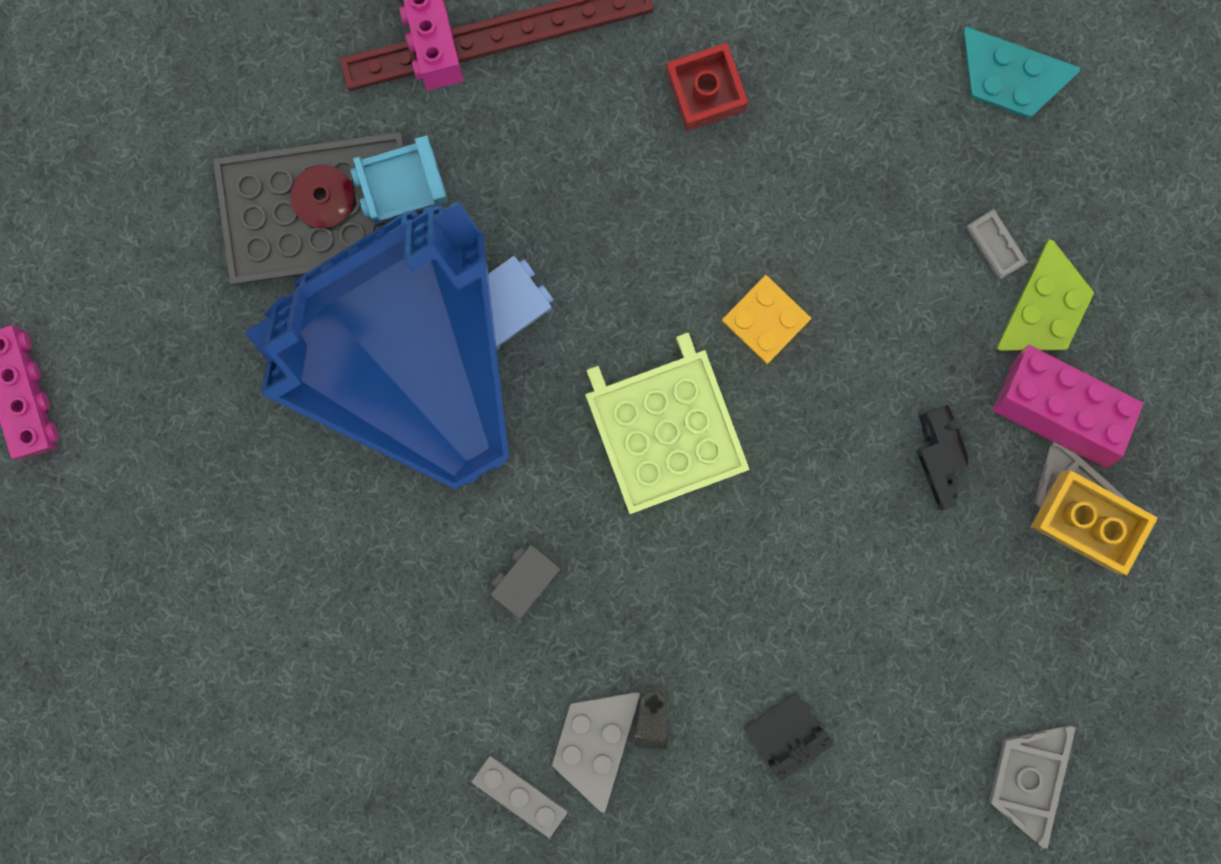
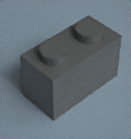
[490,544,561,619]

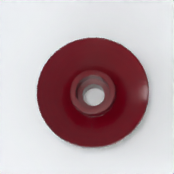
[291,165,355,229]

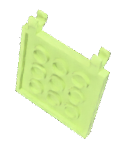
[585,333,750,514]

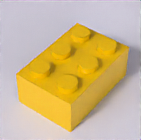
[1031,470,1158,575]

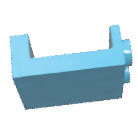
[350,135,449,224]

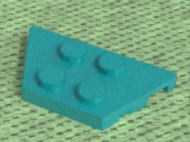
[962,27,1080,119]

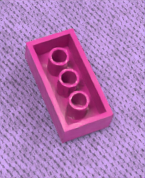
[992,344,1144,469]

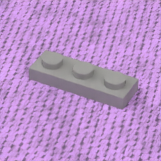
[471,755,568,839]

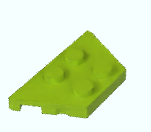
[995,239,1094,351]

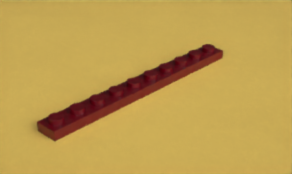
[340,0,654,92]

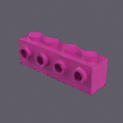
[399,0,464,90]
[0,325,59,460]

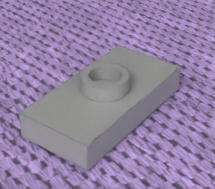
[965,209,1028,280]

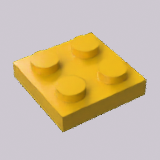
[721,275,812,364]

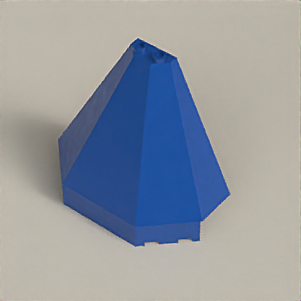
[245,202,509,489]

